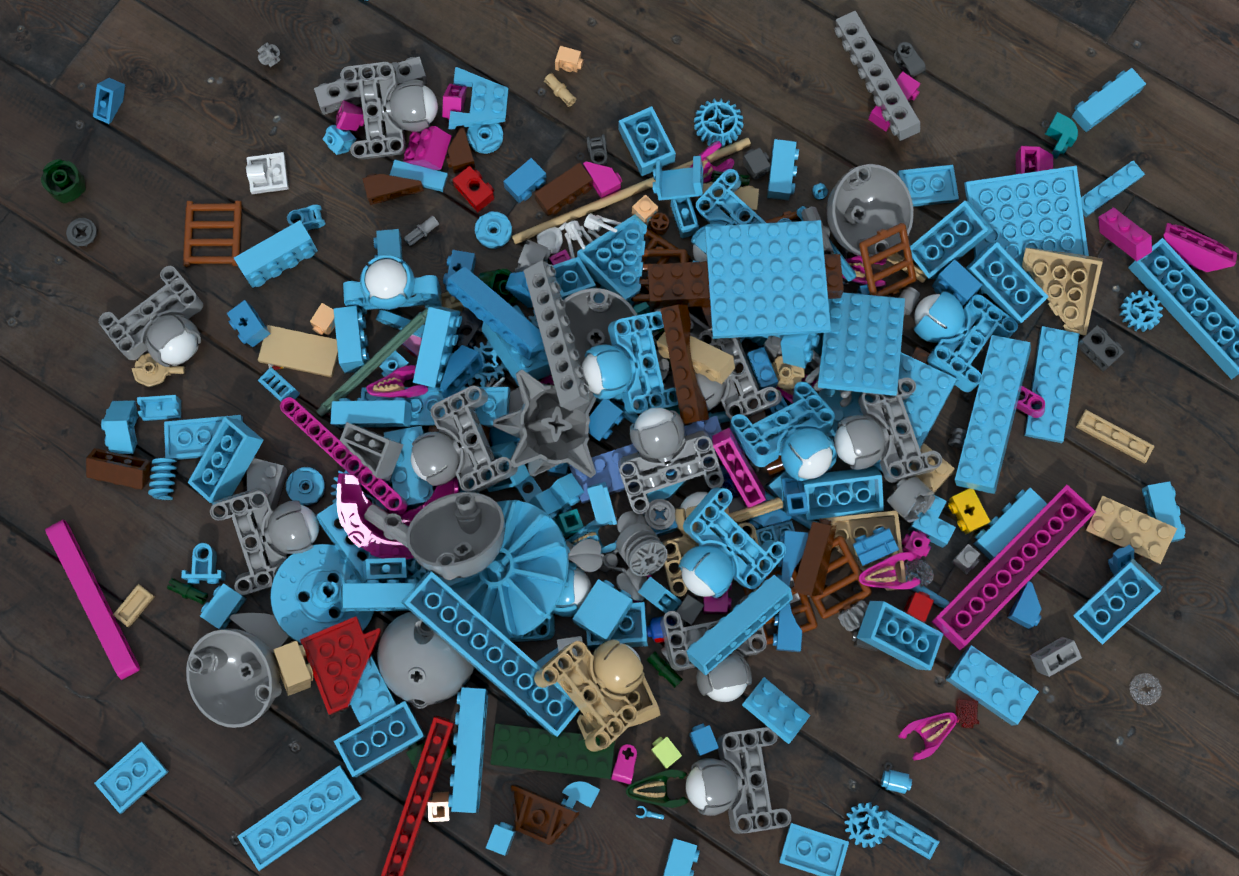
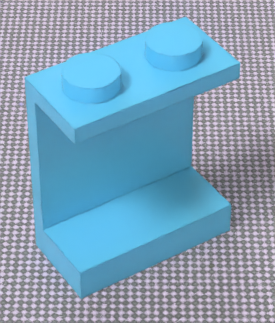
[653,156,703,201]

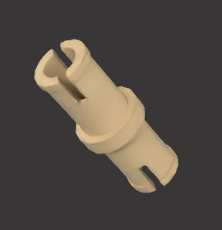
[544,73,576,107]

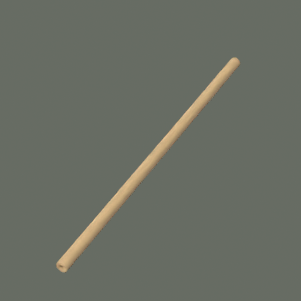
[512,137,751,244]

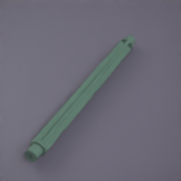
[316,308,428,417]

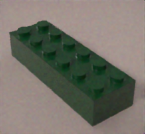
[490,724,615,779]

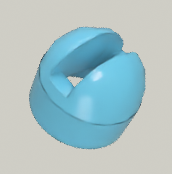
[812,183,828,199]

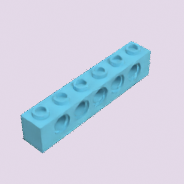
[316,501,386,613]

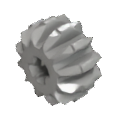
[838,600,868,631]

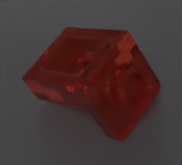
[956,699,979,728]

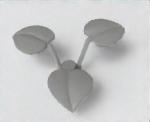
[568,511,647,602]

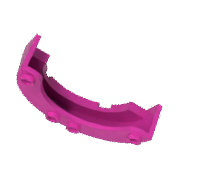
[337,473,458,559]

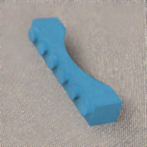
[773,531,808,652]

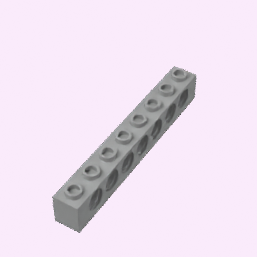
[834,11,920,141]
[523,260,590,411]

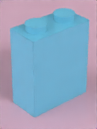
[573,579,633,642]

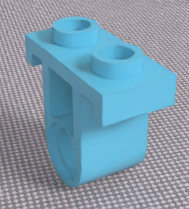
[181,543,226,584]

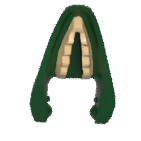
[626,769,689,808]

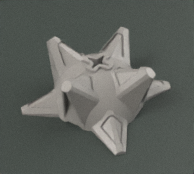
[493,369,596,478]

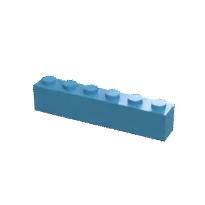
[446,266,545,360]

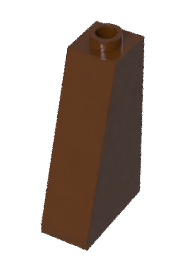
[793,518,837,596]

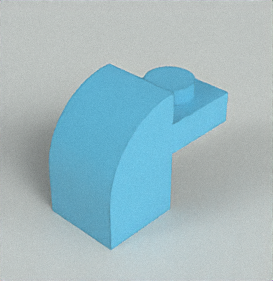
[561,781,600,809]

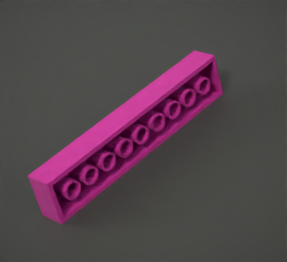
[931,485,1096,650]

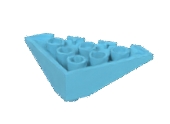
[577,214,647,301]

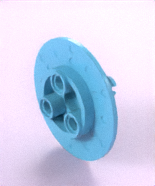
[270,544,374,643]

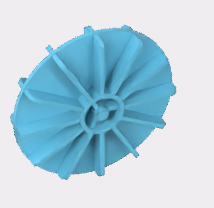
[439,500,570,640]

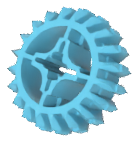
[694,98,744,147]

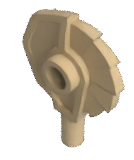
[132,353,185,387]
[771,356,805,390]

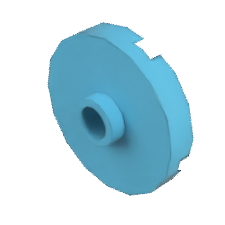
[466,123,503,154]
[475,211,512,249]
[286,467,325,506]

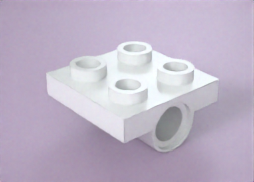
[246,152,289,194]

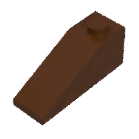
[362,174,424,205]

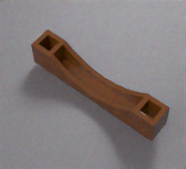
[661,304,709,424]

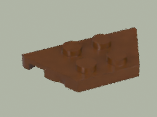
[511,785,580,845]

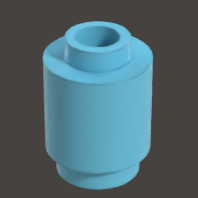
[881,770,912,794]

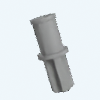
[404,216,439,246]

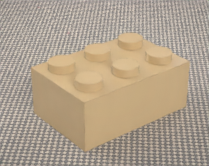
[273,641,313,696]

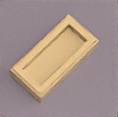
[113,584,155,627]

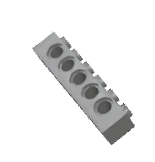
[314,57,428,115]

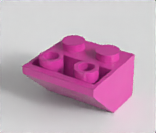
[403,126,452,170]
[1016,146,1053,174]

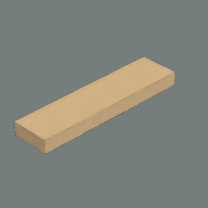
[1076,410,1154,463]

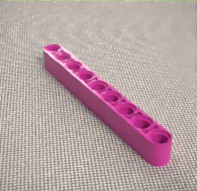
[280,397,408,515]
[45,519,140,680]

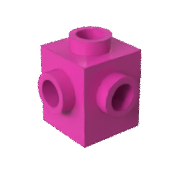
[902,531,931,560]

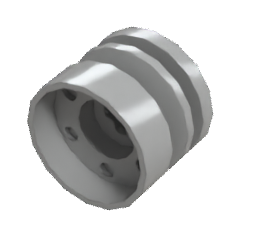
[616,523,667,576]

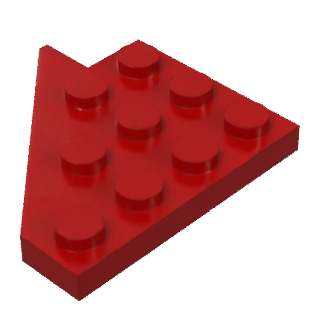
[300,616,381,715]

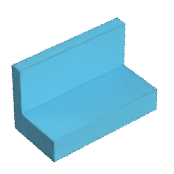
[587,482,617,525]

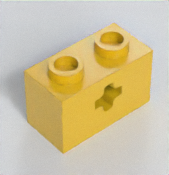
[948,489,990,534]

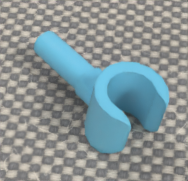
[636,806,664,820]

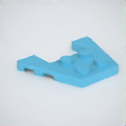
[448,67,508,129]

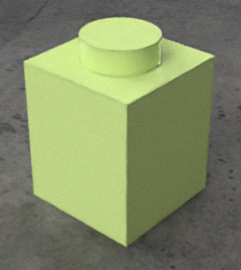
[651,737,682,769]

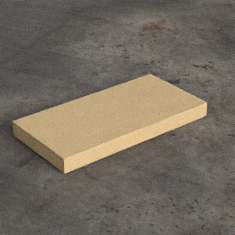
[258,325,338,378]

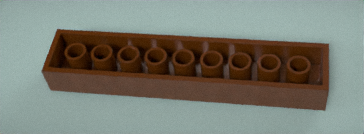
[648,254,844,309]

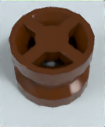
[650,213,669,235]

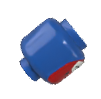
[647,616,675,643]

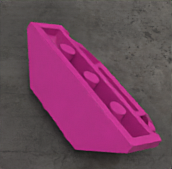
[1164,223,1238,272]

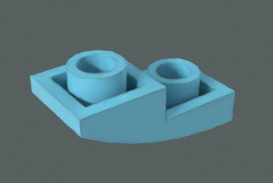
[756,521,795,547]

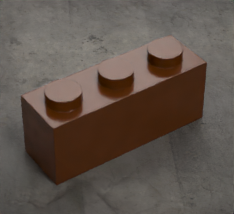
[534,163,593,216]
[86,448,150,489]

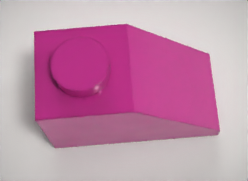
[442,83,467,119]
[336,100,364,131]
[583,161,622,198]

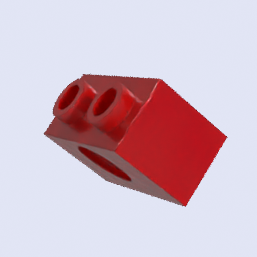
[452,166,494,213]
[903,591,934,623]

